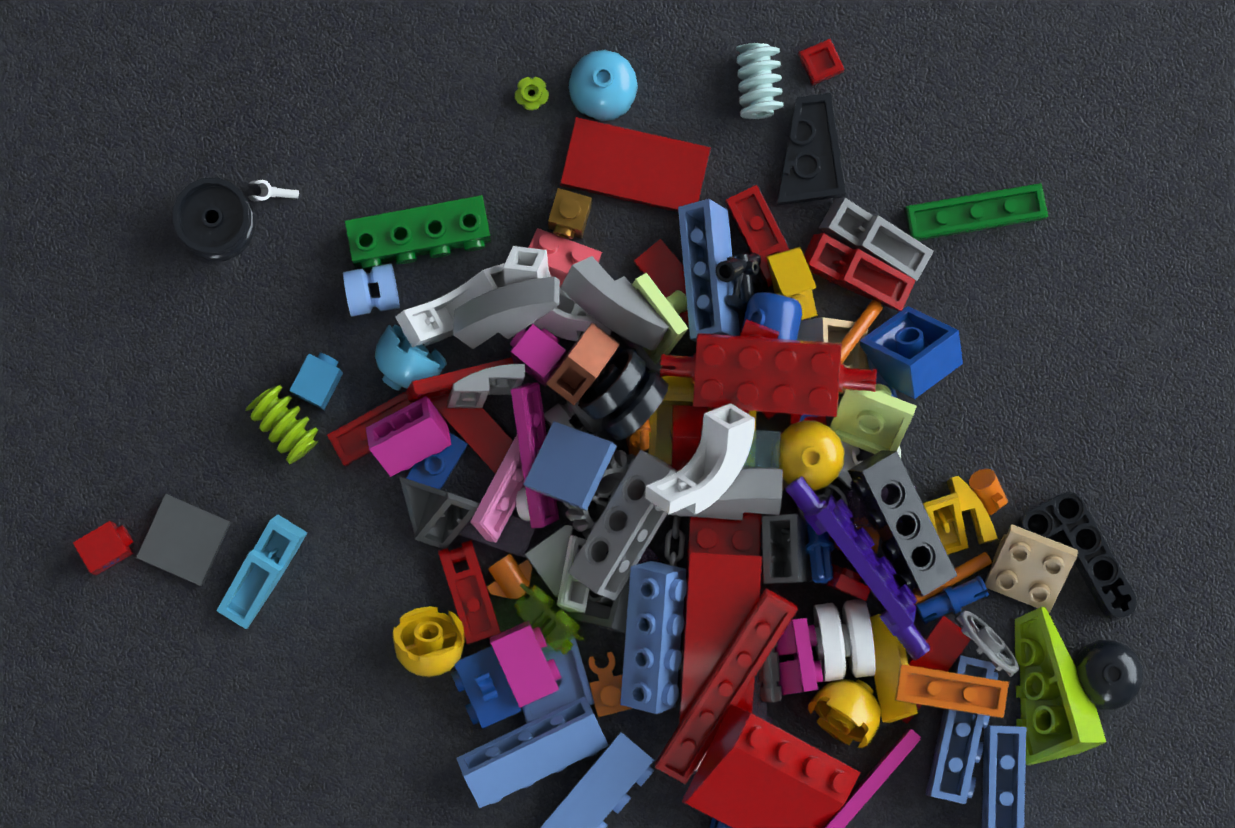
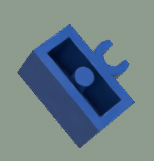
[451,646,522,729]

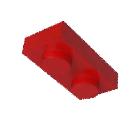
[825,564,871,601]

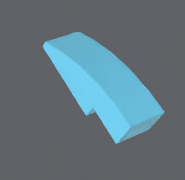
[216,515,307,629]

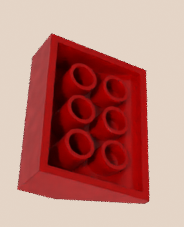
[682,704,861,828]

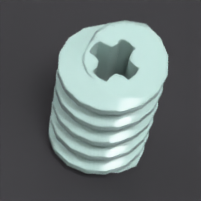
[736,43,783,119]

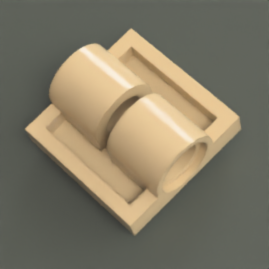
[985,524,1078,613]

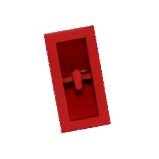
[671,405,708,471]

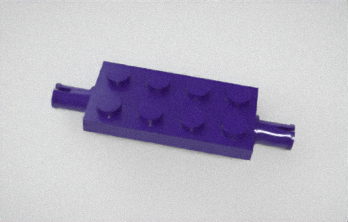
[785,476,931,661]

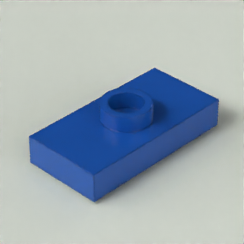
[406,433,468,490]

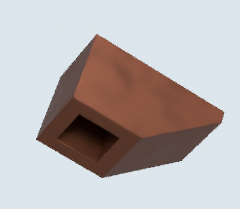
[546,322,620,406]

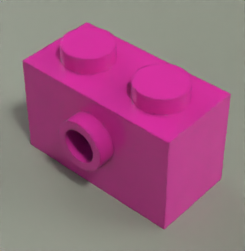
[510,324,567,387]
[366,396,452,477]
[490,620,562,707]

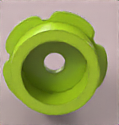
[515,77,549,110]

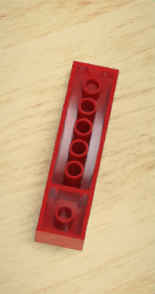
[678,512,762,771]

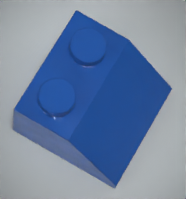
[859,306,963,399]

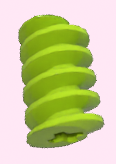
[245,385,318,464]

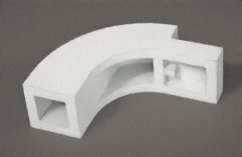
[503,246,612,341]
[395,263,506,347]
[645,403,755,515]

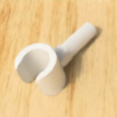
[248,180,299,201]

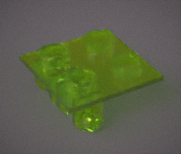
[514,583,584,655]

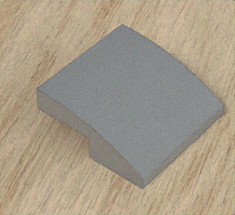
[447,364,525,408]

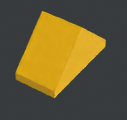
[923,492,969,555]

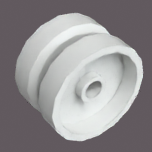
[813,599,875,682]

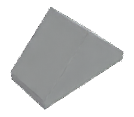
[525,525,573,597]

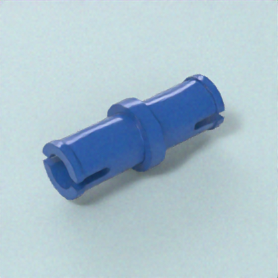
[915,576,989,625]

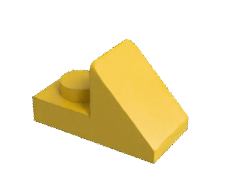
[766,247,818,320]

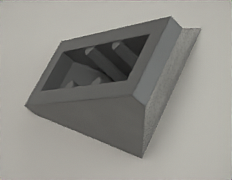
[399,476,479,549]

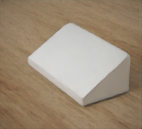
[557,535,589,613]

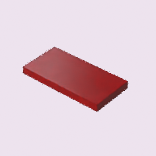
[561,117,711,212]

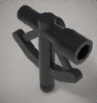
[716,253,768,323]

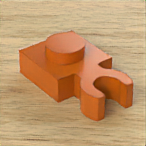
[589,652,632,717]

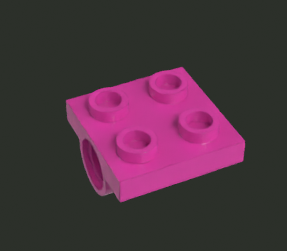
[774,618,823,695]

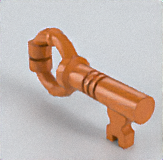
[626,419,651,456]

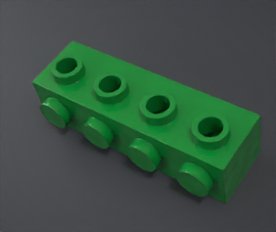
[345,195,491,271]

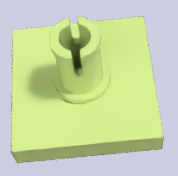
[632,273,689,364]
[829,384,916,454]

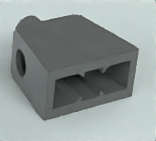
[762,514,812,584]

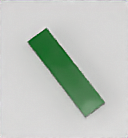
[904,183,1048,241]

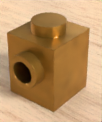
[548,188,592,239]

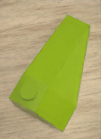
[1015,607,1106,765]

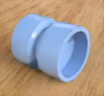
[343,263,400,317]

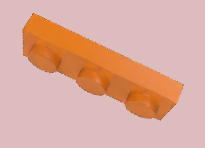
[895,664,1009,718]

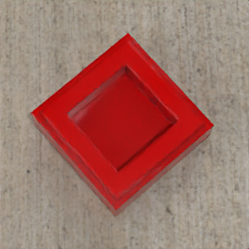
[798,39,845,86]

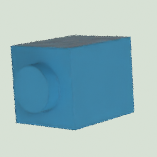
[289,352,343,410]

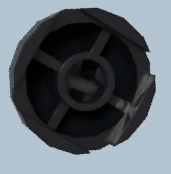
[1073,640,1143,710]

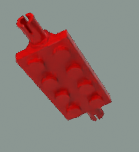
[660,333,877,417]

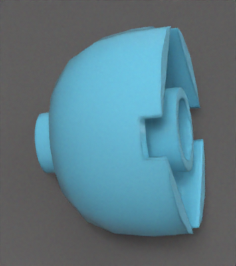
[569,50,638,121]
[375,325,447,391]

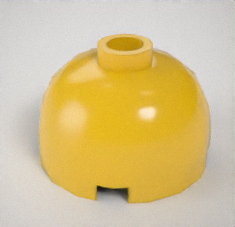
[773,420,844,491]
[393,606,465,677]
[808,679,881,748]

